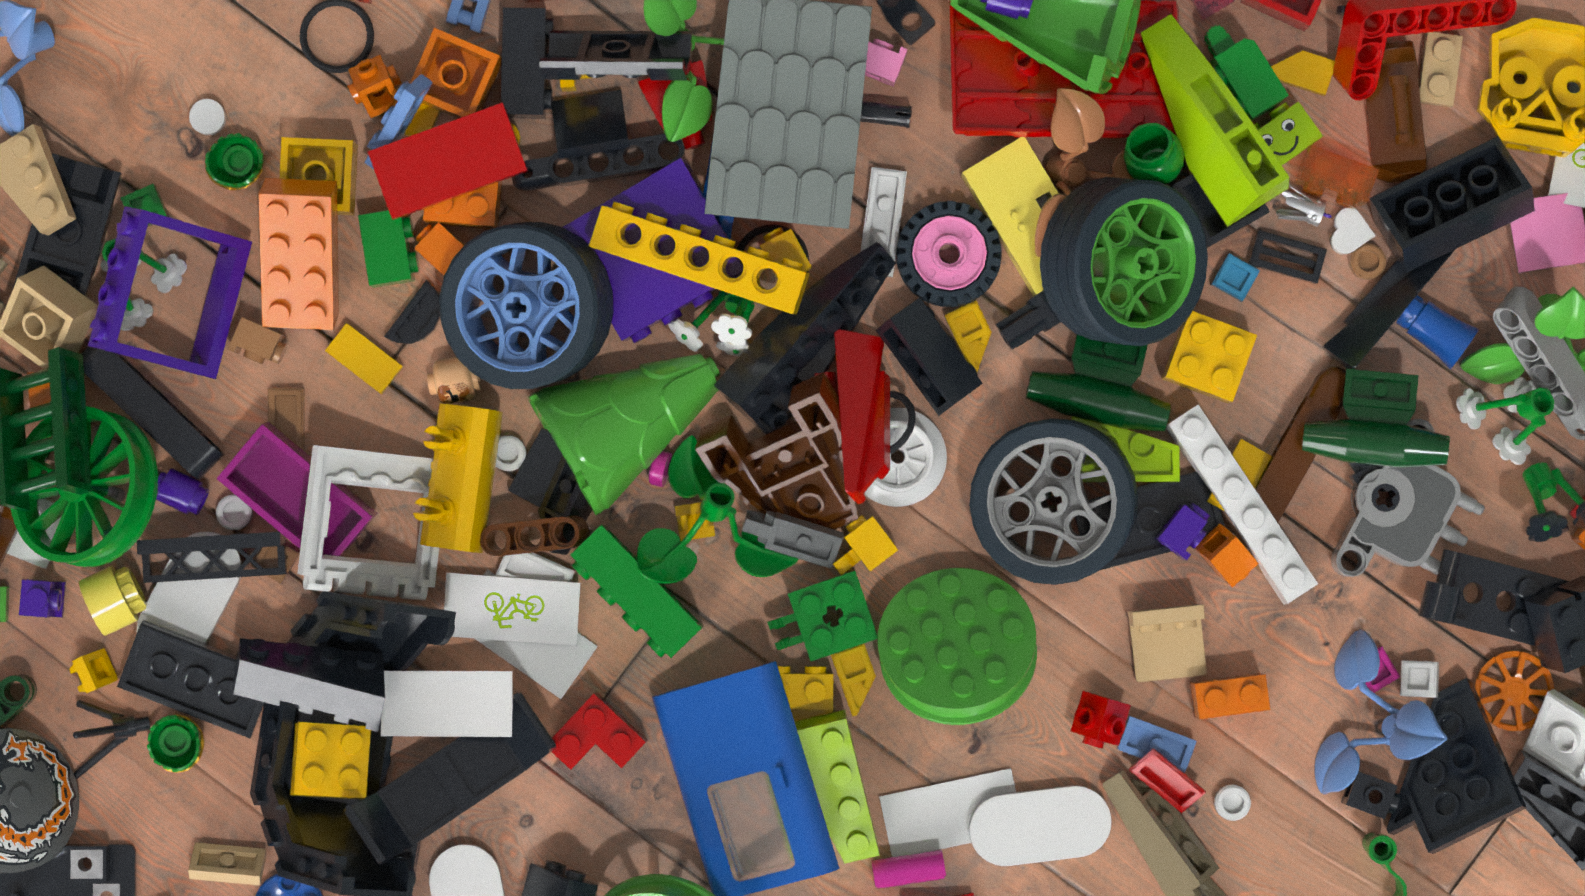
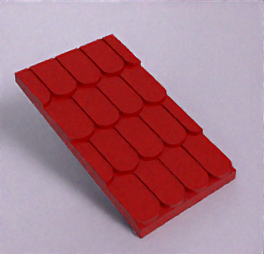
[949,0,1179,138]

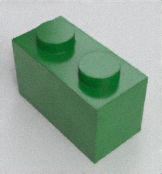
[358,210,419,288]

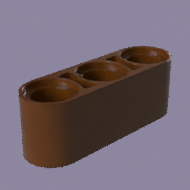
[480,515,589,556]

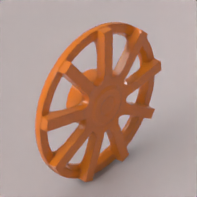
[1475,651,1555,731]

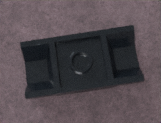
[539,30,692,81]
[13,153,122,296]

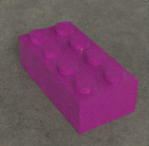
[216,422,378,556]

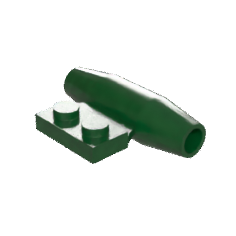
[1025,334,1171,431]
[1302,369,1450,468]

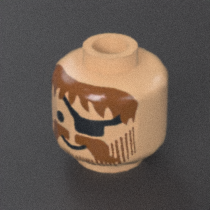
[427,357,481,404]

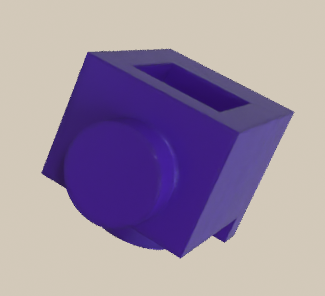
[1155,503,1210,560]
[19,579,66,618]

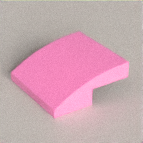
[1510,193,1585,273]

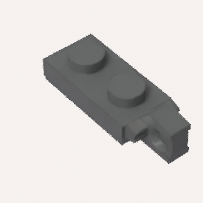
[742,510,844,568]

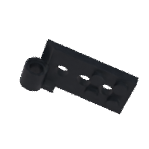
[1418,549,1576,646]

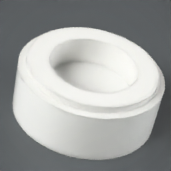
[189,99,226,136]
[496,436,527,471]
[216,495,253,530]
[1214,784,1251,821]

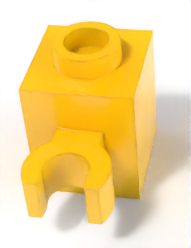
[833,515,898,575]

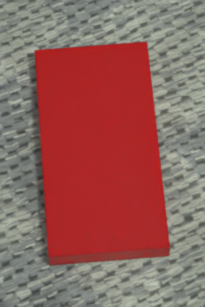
[368,102,528,220]

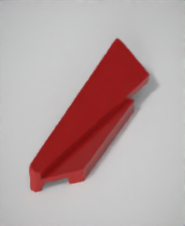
[834,330,890,504]

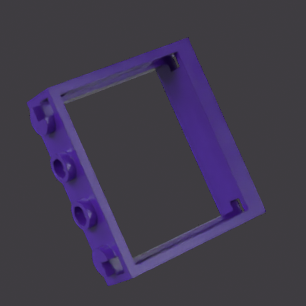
[88,206,252,379]

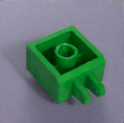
[1203,25,1289,121]
[767,570,878,661]

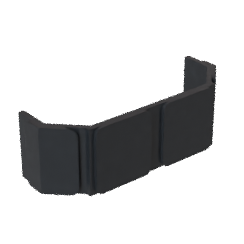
[343,692,557,865]

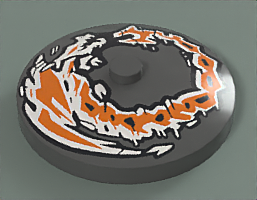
[0,728,79,873]

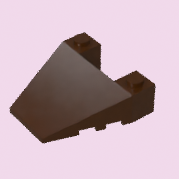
[695,372,859,530]

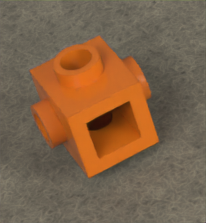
[348,55,402,118]

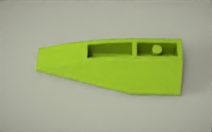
[1141,14,1290,227]

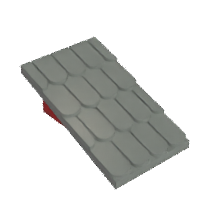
[705,0,872,229]

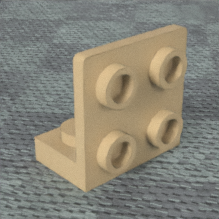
[1128,604,1207,682]

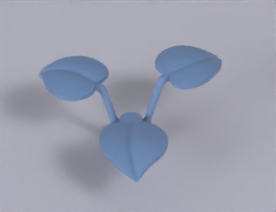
[0,0,55,137]
[1315,629,1448,795]

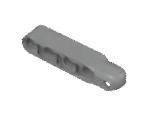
[1493,287,1585,440]

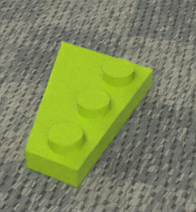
[1072,417,1180,482]

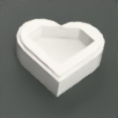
[1330,208,1376,255]

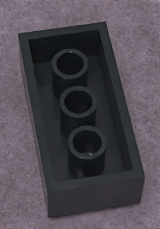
[1370,136,1535,273]

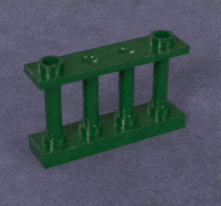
[0,347,91,512]

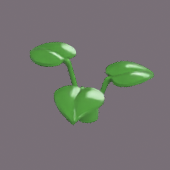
[643,0,724,142]
[1460,287,1585,384]

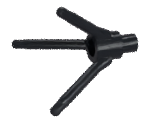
[73,700,150,780]

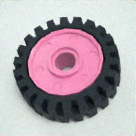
[896,201,1002,307]

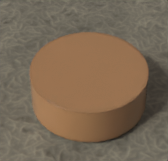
[1349,244,1386,280]

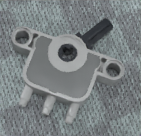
[1331,419,1485,577]

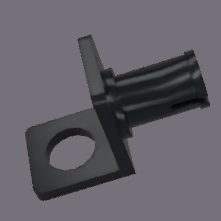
[877,0,936,45]

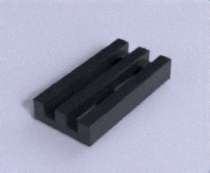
[1248,230,1327,284]

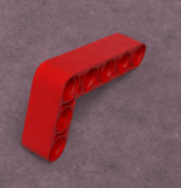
[1333,0,1517,101]

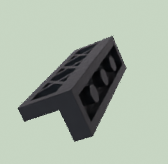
[137,532,287,583]

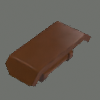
[1366,41,1428,183]

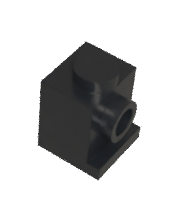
[1341,772,1400,819]

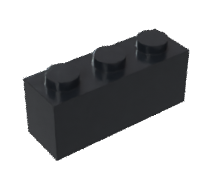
[501,7,554,119]
[876,297,983,416]

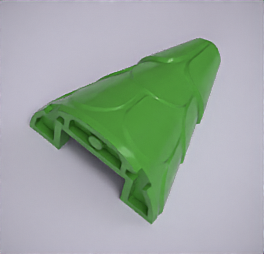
[950,0,1141,94]
[527,353,720,516]

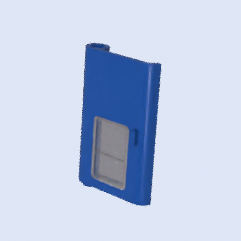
[652,661,840,896]

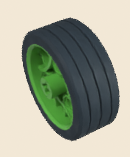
[1040,177,1208,346]

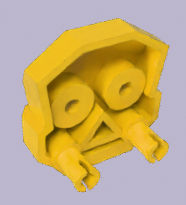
[1476,18,1585,158]

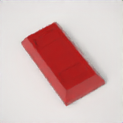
[1129,748,1206,813]

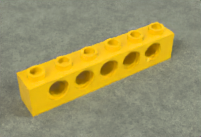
[589,201,810,314]

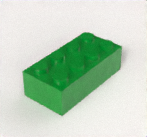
[571,525,704,658]

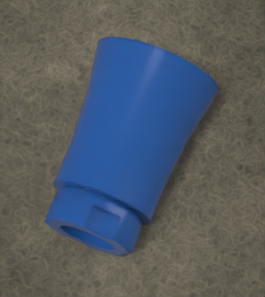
[1396,295,1479,370]

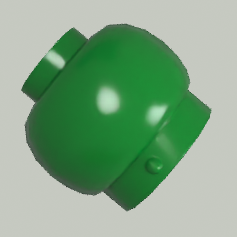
[1124,123,1185,185]

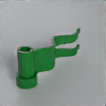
[1362,833,1407,896]

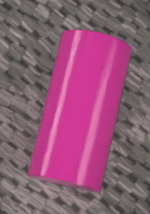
[871,850,946,889]

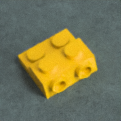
[778,666,833,722]

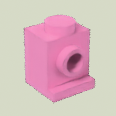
[865,39,908,87]

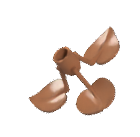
[1035,88,1133,257]

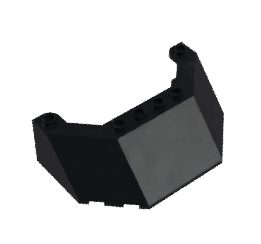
[250,591,456,896]

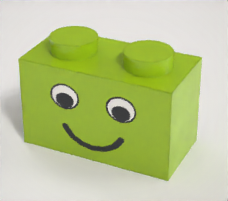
[1254,101,1323,165]

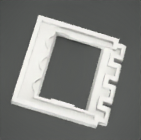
[297,445,439,600]

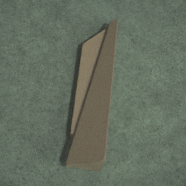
[1103,771,1226,896]

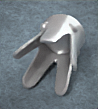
[1276,183,1332,227]

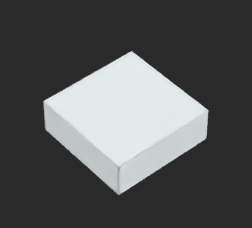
[1400,660,1439,698]

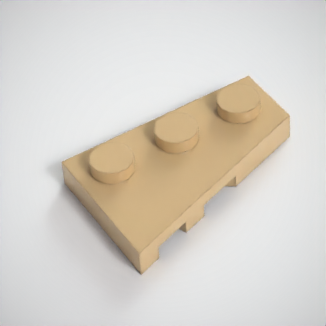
[0,124,77,236]

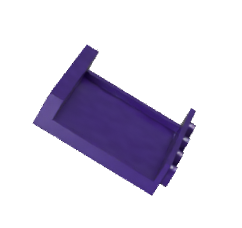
[563,158,744,343]

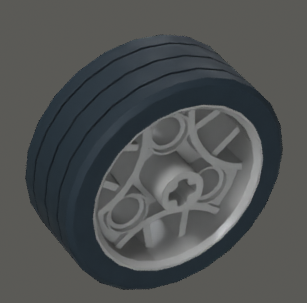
[969,418,1138,585]

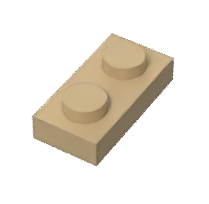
[1419,32,1463,108]
[188,842,266,885]

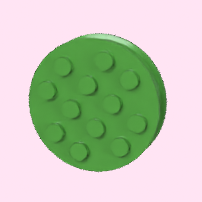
[877,568,1037,725]

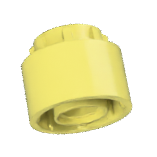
[78,565,147,636]

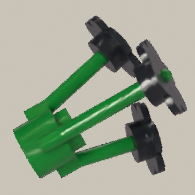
[1522,462,1585,542]

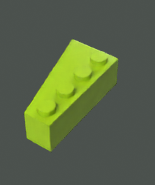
[795,710,880,864]

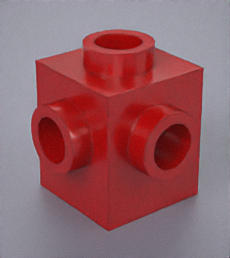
[1070,691,1131,749]

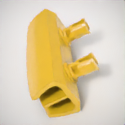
[413,403,503,553]

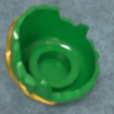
[205,133,264,191]
[147,714,205,773]

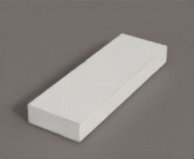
[860,167,907,278]

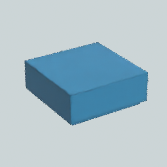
[1211,253,1260,302]

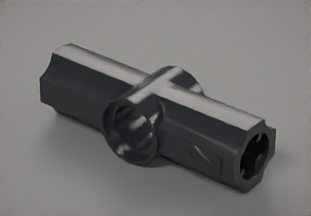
[995,291,1061,350]

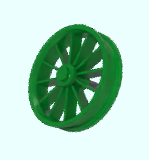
[11,406,158,567]

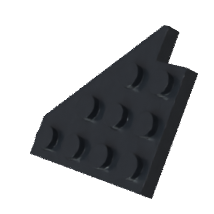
[1386,678,1527,854]

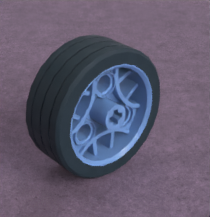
[439,222,614,389]

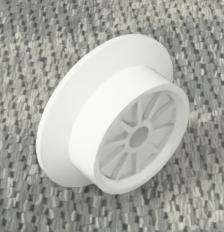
[864,408,947,507]

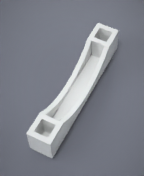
[1166,405,1318,605]

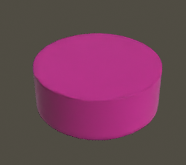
[649,451,672,487]

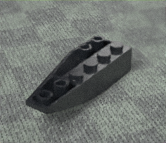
[714,242,896,435]

